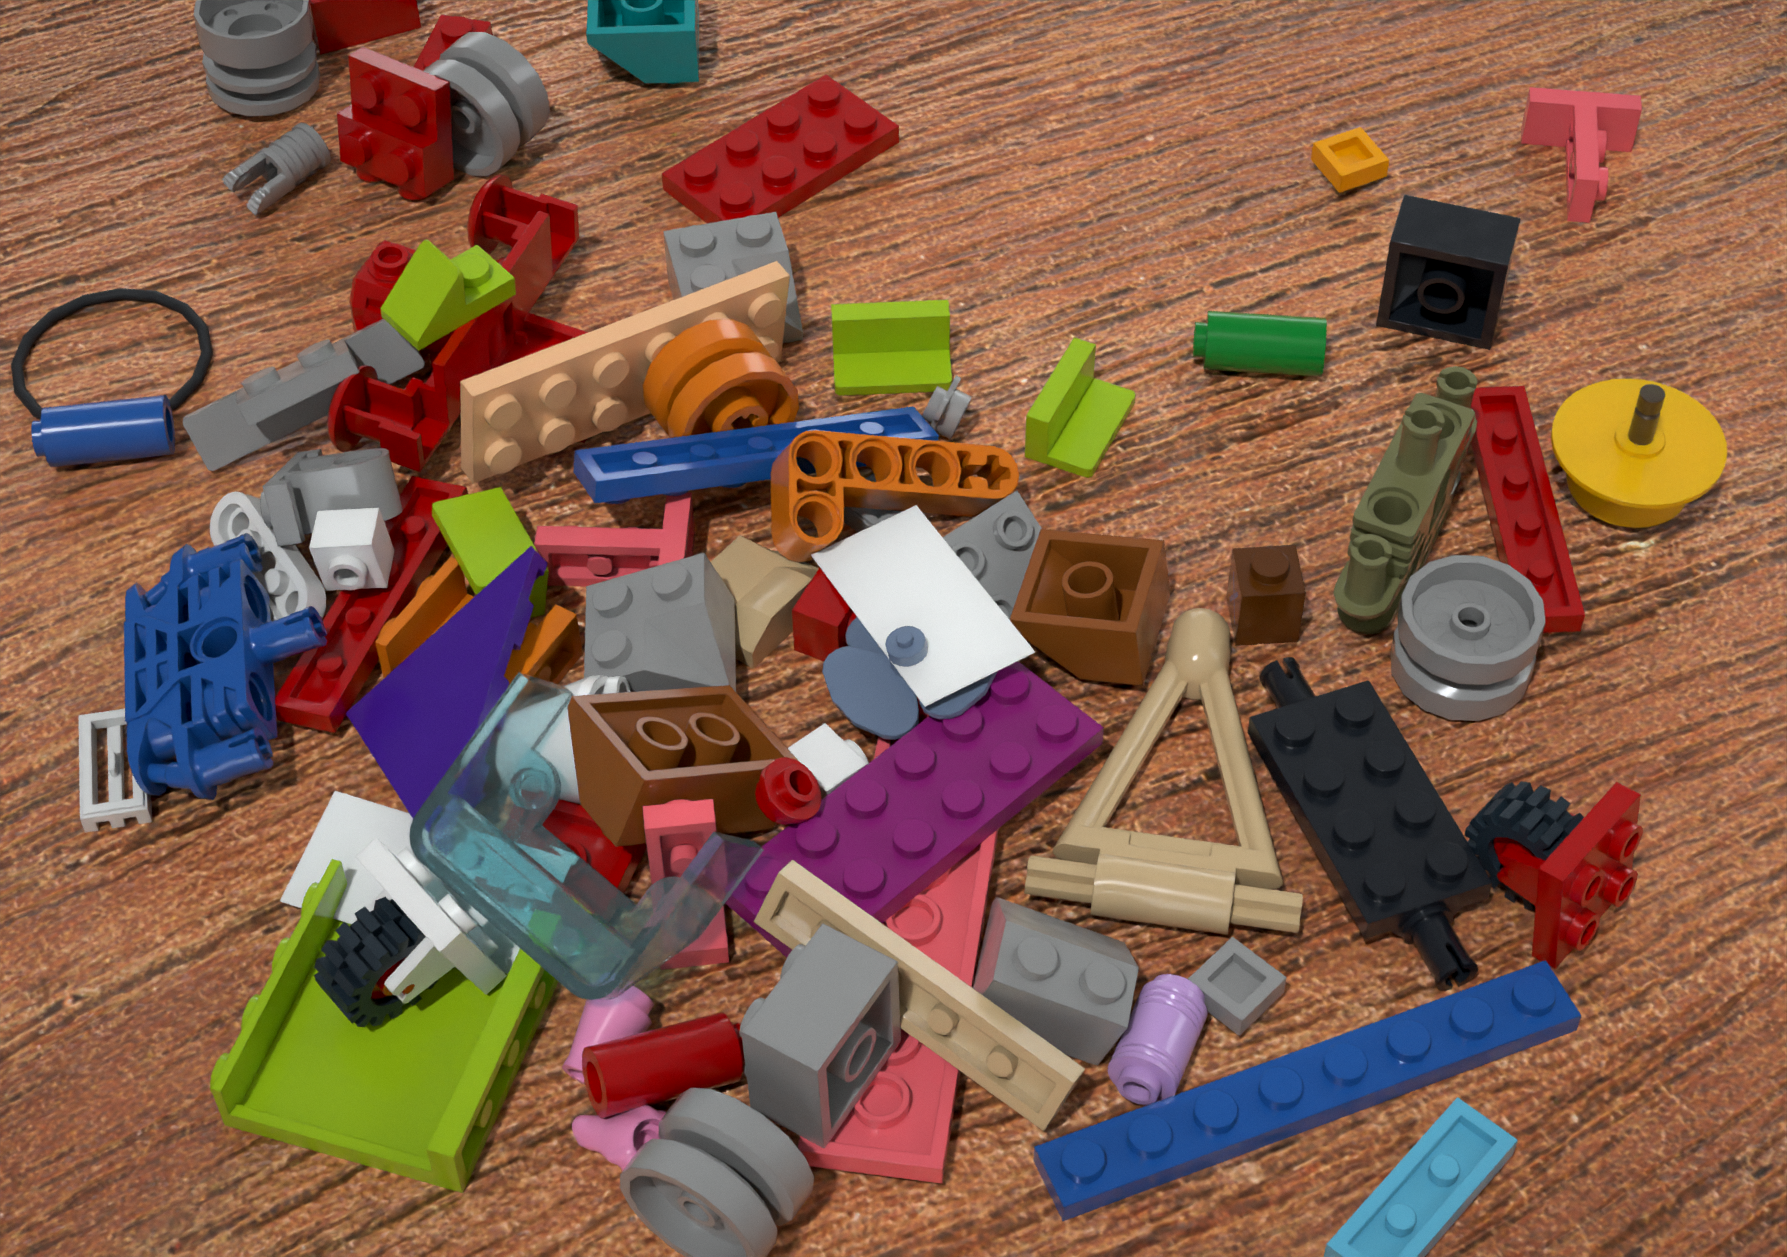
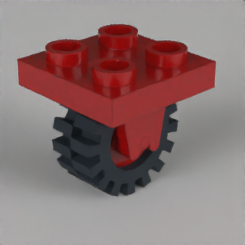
[1464,781,1643,969]

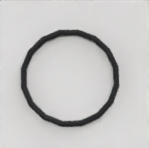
[11,288,213,420]

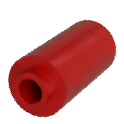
[582,1012,745,1118]

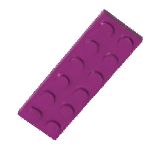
[717,661,1104,958]

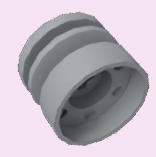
[193,0,320,116]

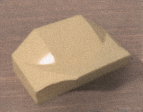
[711,535,818,669]

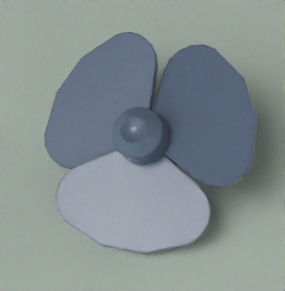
[822,617,998,740]

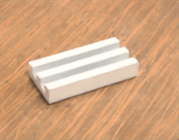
[78,708,152,833]

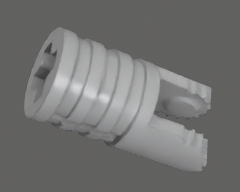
[222,122,331,216]

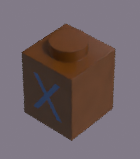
[1226,545,1306,646]

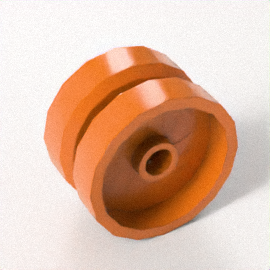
[642,319,799,438]

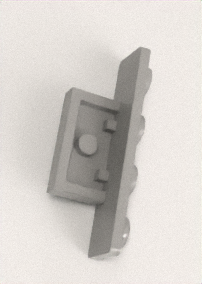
[183,319,424,471]

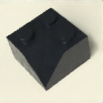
[1376,195,1521,350]

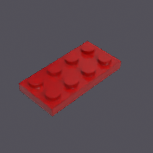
[662,74,899,224]

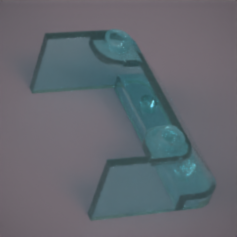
[409,672,764,1001]

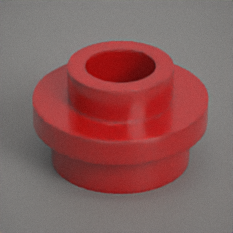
[755,757,821,825]

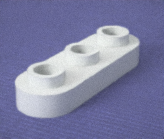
[210,492,326,621]

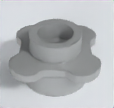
[922,375,972,439]

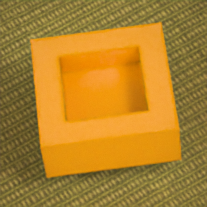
[1311,127,1390,193]

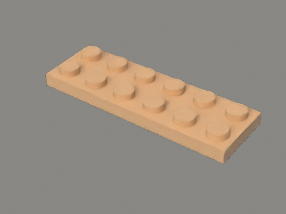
[460,261,790,484]

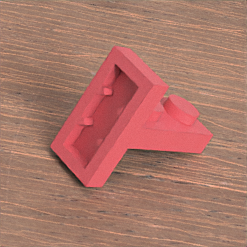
[1521,87,1642,223]
[534,492,695,587]
[643,799,729,970]

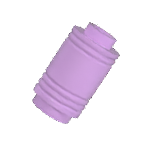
[1108,974,1208,1105]

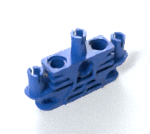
[124,533,327,800]

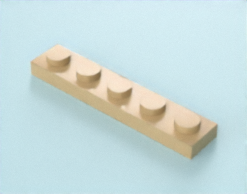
[754,860,1085,1131]

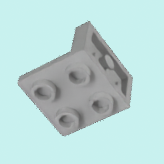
[943,491,1042,619]

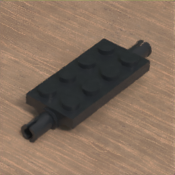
[1248,657,1492,991]

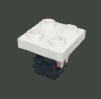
[314,837,507,1028]

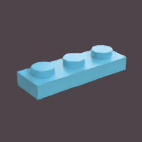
[1324,1097,1518,1257]

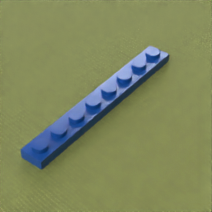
[1033,960,1582,1221]

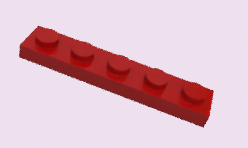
[1470,386,1585,633]
[275,476,468,733]

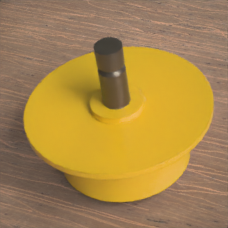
[1551,379,1727,528]

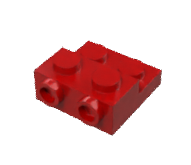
[337,47,454,200]

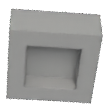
[1188,937,1287,1036]

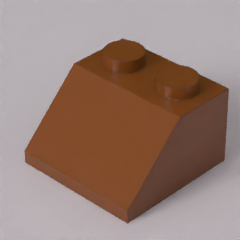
[1009,529,1171,686]

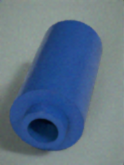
[31,395,175,467]

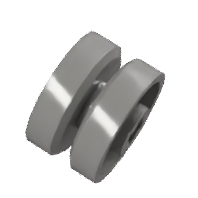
[423,32,550,177]
[1390,555,1546,721]
[620,1088,814,1257]

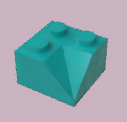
[586,0,699,84]

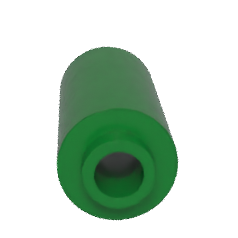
[1193,311,1327,377]

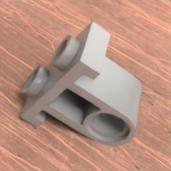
[260,448,402,546]

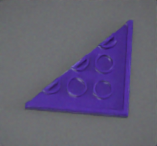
[346,546,548,861]

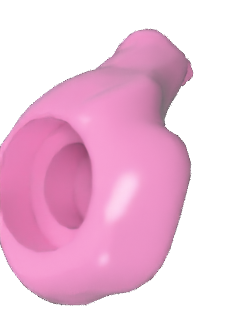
[572,1105,667,1171]

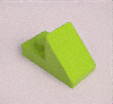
[381,239,516,351]

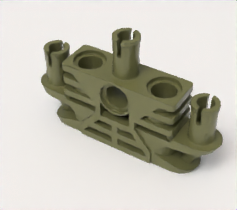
[1333,366,1478,635]

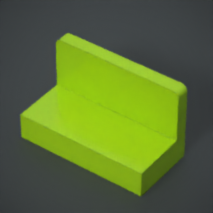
[831,300,952,396]
[1025,337,1136,478]
[432,487,549,618]

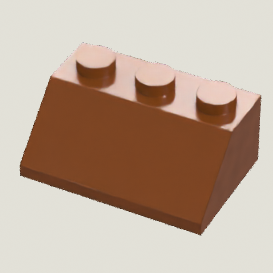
[567,685,798,847]

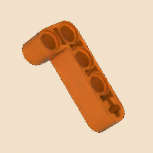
[771,430,1019,562]

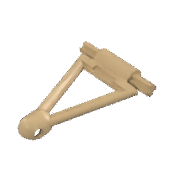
[1024,608,1303,935]

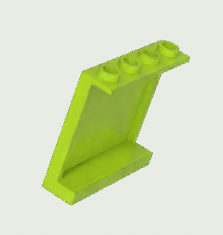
[210,859,569,1193]

